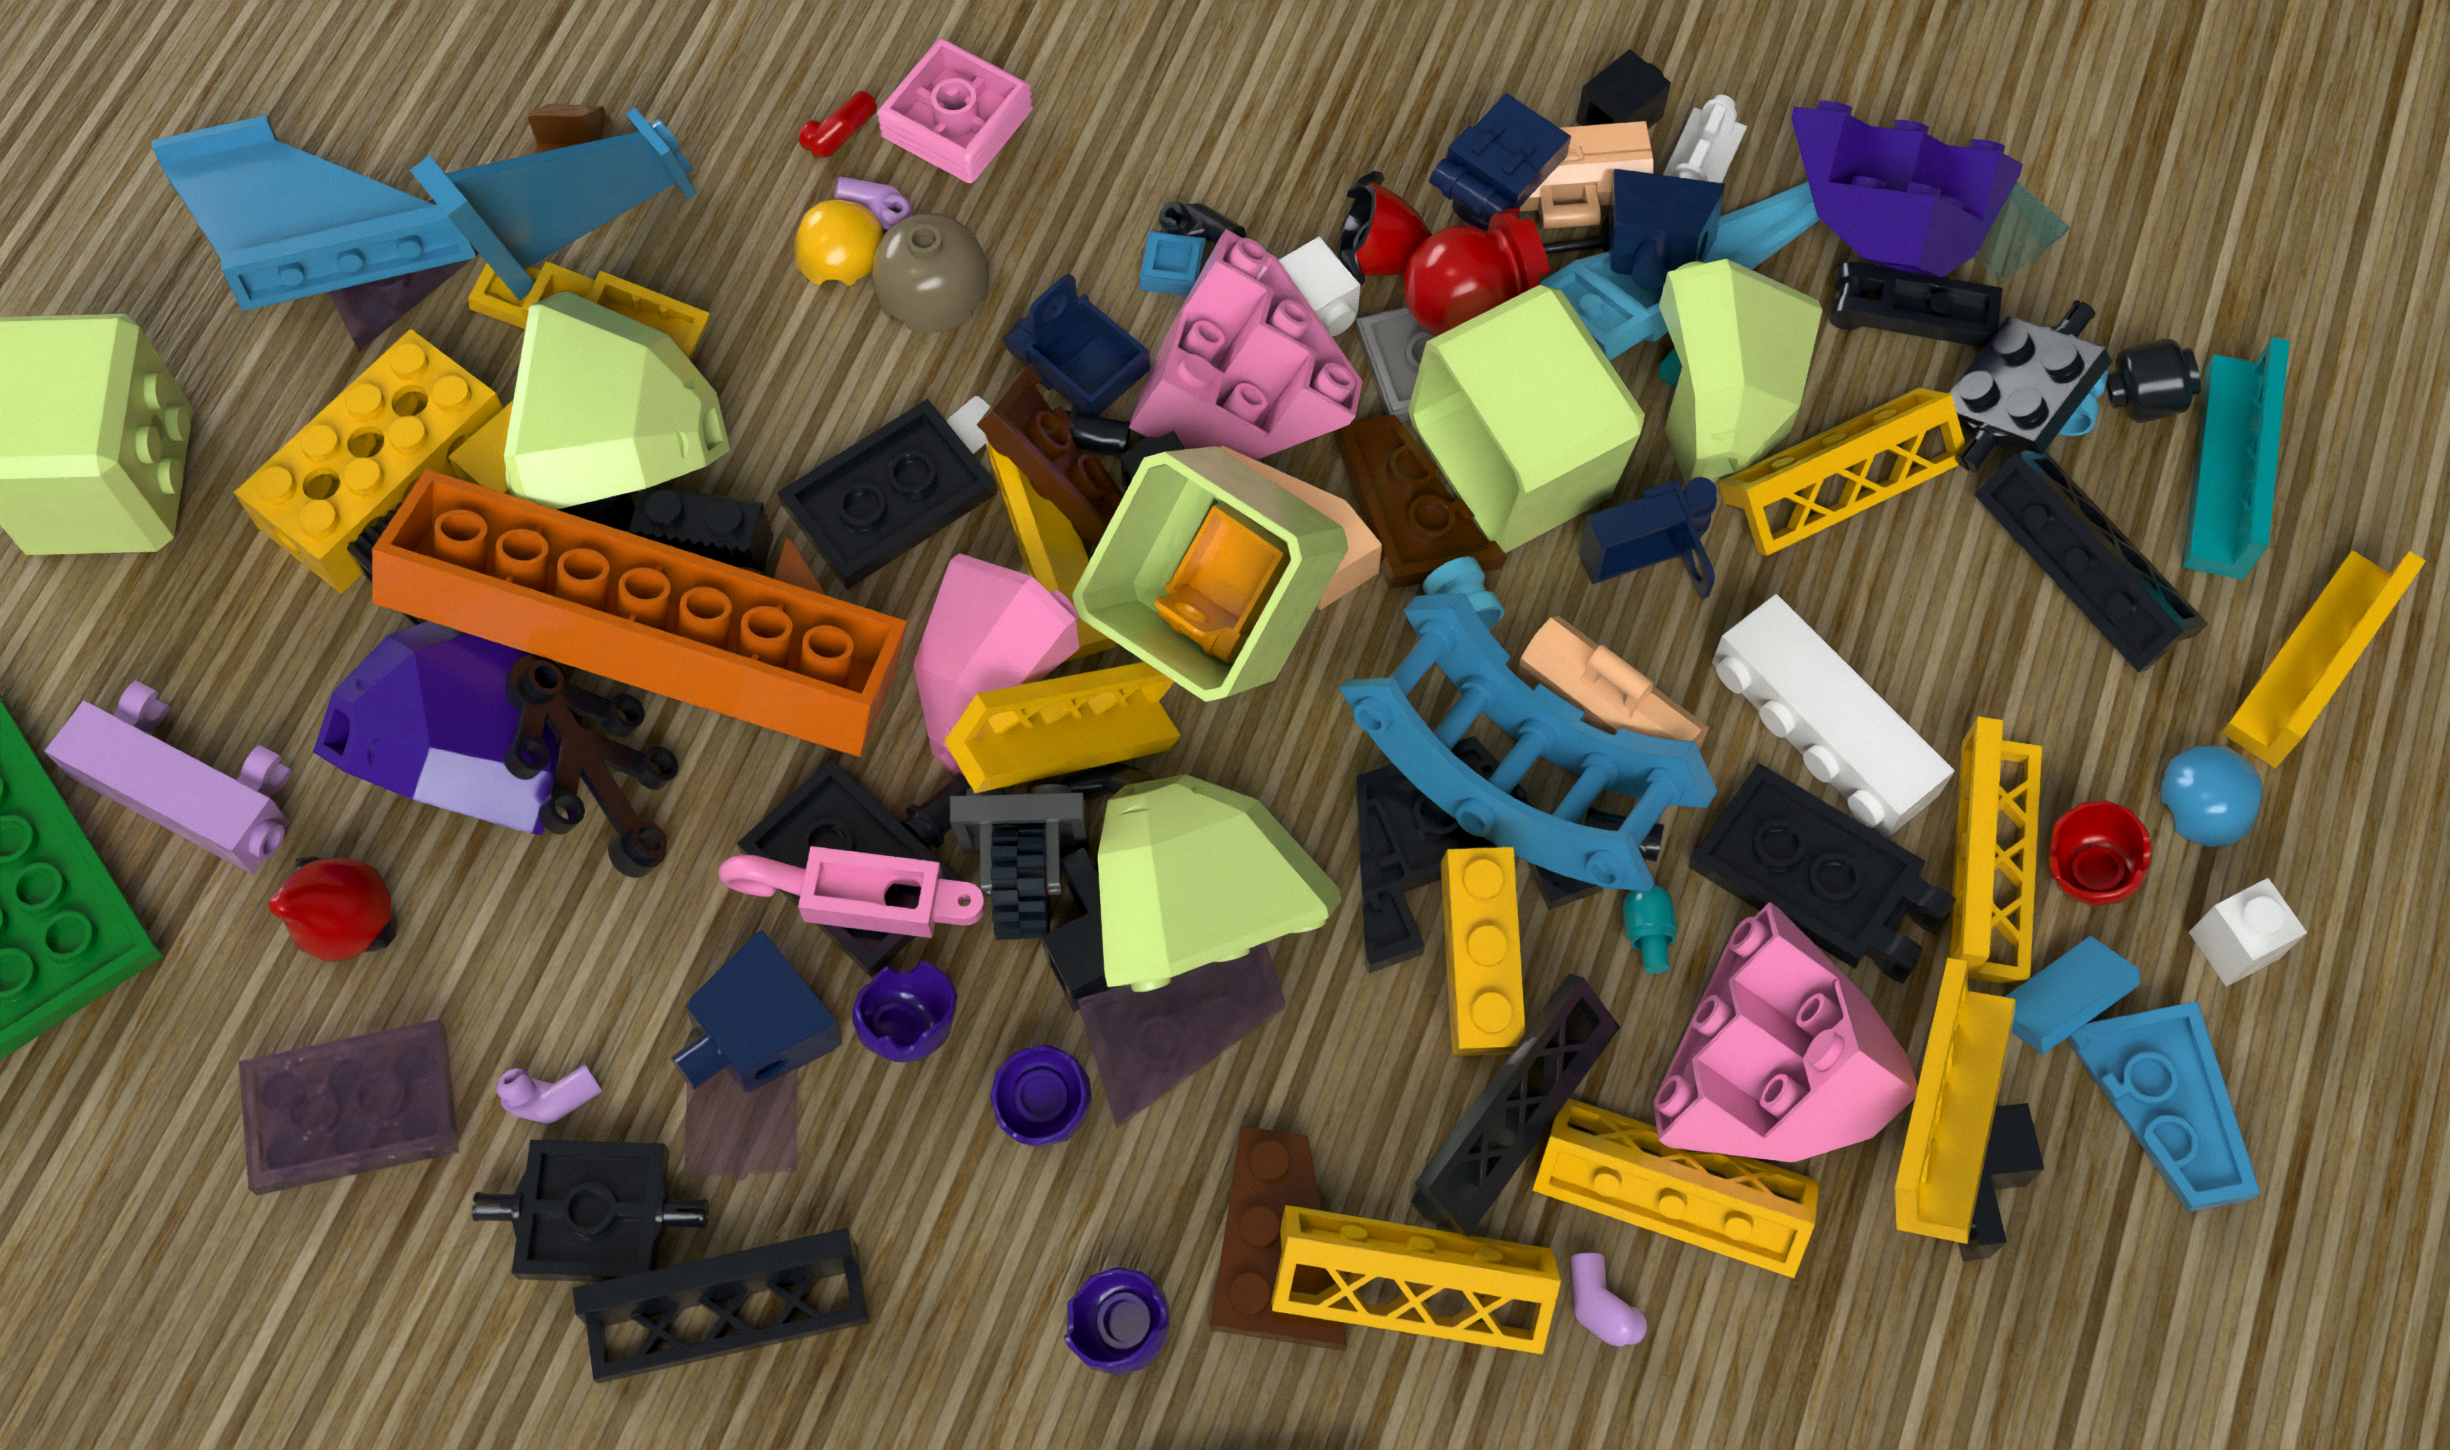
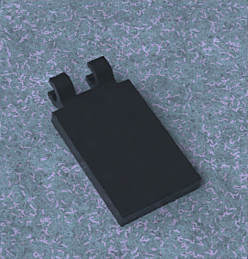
[1689,763,1956,984]

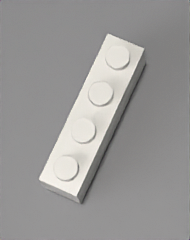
[1712,594,1955,839]

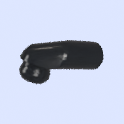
[1158,201,1246,244]
[1066,762,1155,800]

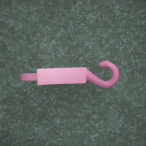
[718,846,985,938]

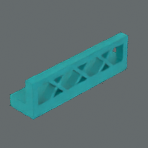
[2182,337,2290,580]

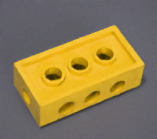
[234,329,503,594]

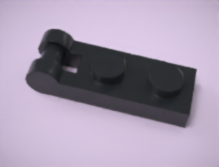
[1829,262,2003,348]

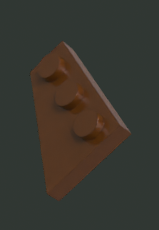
[1334,415,1508,590]

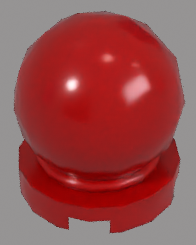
[1403,207,1550,337]

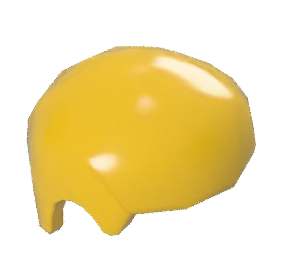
[793,200,884,286]

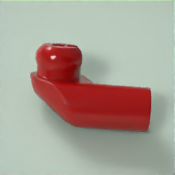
[798,91,877,158]

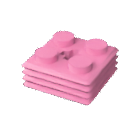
[877,38,1033,183]

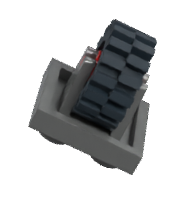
[950,784,1089,940]

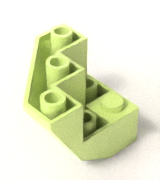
[1659,258,1822,486]
[504,291,730,510]
[1098,774,1342,992]

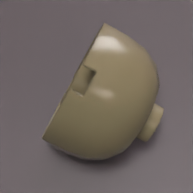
[873,213,989,333]

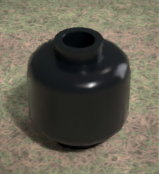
[2106,338,2201,423]

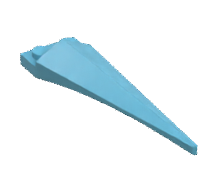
[1540,182,1820,361]

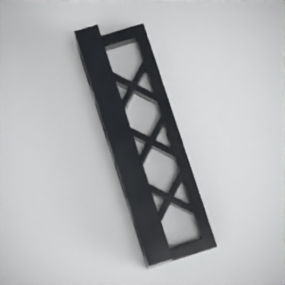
[1974,451,2208,673]
[1411,974,1620,1237]
[572,1228,870,1384]

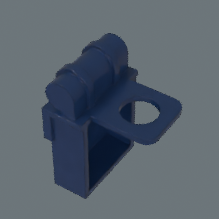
[1429,93,1571,232]
[1003,274,1150,416]
[1579,477,1717,599]

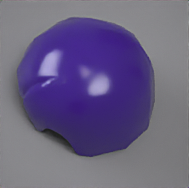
[852,961,958,1062]
[990,1045,1093,1147]
[1064,1267,1170,1376]

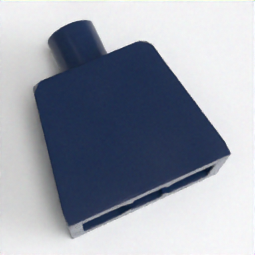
[1608,169,1725,290]
[671,930,842,1093]

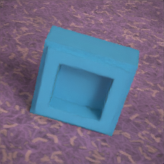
[1140,231,1206,296]

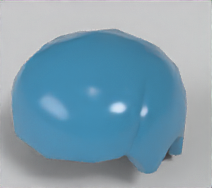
[2161,745,2263,847]

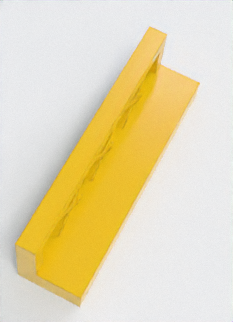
[1718,388,1966,556]
[984,434,1117,663]
[2221,550,2426,769]
[944,662,1181,793]
[1948,716,2042,986]
[1895,958,2016,1244]
[1532,1098,1819,1278]
[1271,1205,1561,1354]

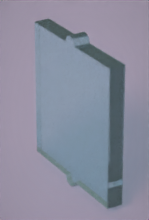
[1972,182,2069,284]

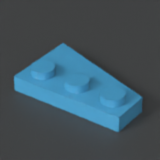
[2065,1001,2260,1212]

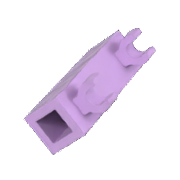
[44,680,292,875]

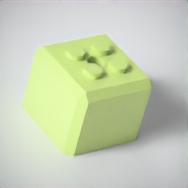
[1408,285,1645,553]
[0,314,193,555]
[1072,446,1349,702]

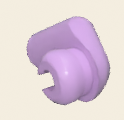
[834,176,912,231]
[496,1064,602,1123]
[1571,1253,1647,1347]

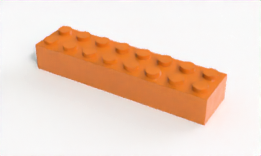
[372,469,907,757]

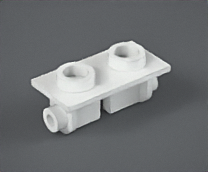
[1663,95,1747,183]

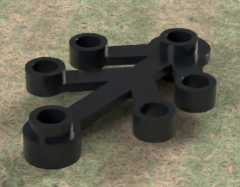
[504,655,679,878]

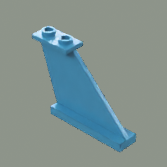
[409,107,697,301]
[152,115,476,311]

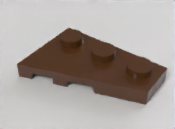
[977,362,1124,548]
[1210,1126,1347,1351]

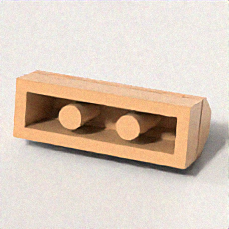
[1520,121,1654,229]
[1517,616,1709,750]

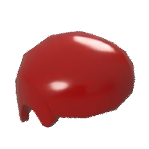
[2049,800,2151,906]

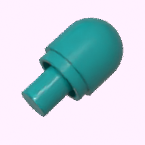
[1622,884,1678,974]

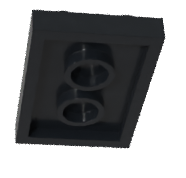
[777,399,997,590]
[737,759,963,978]

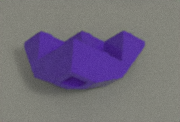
[1791,100,2023,278]
[313,621,557,835]

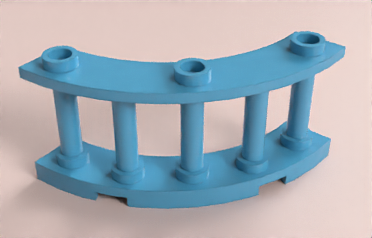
[1339,593,1718,892]

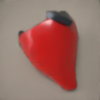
[1337,171,1432,287]
[269,856,397,962]

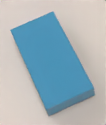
[2005,935,2140,1055]

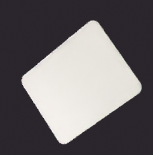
[946,396,990,454]

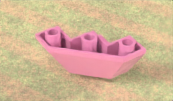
[1129,229,1363,460]
[913,553,1080,775]
[1653,902,1918,1162]

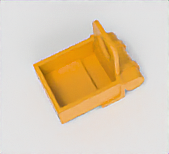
[1154,503,1291,664]

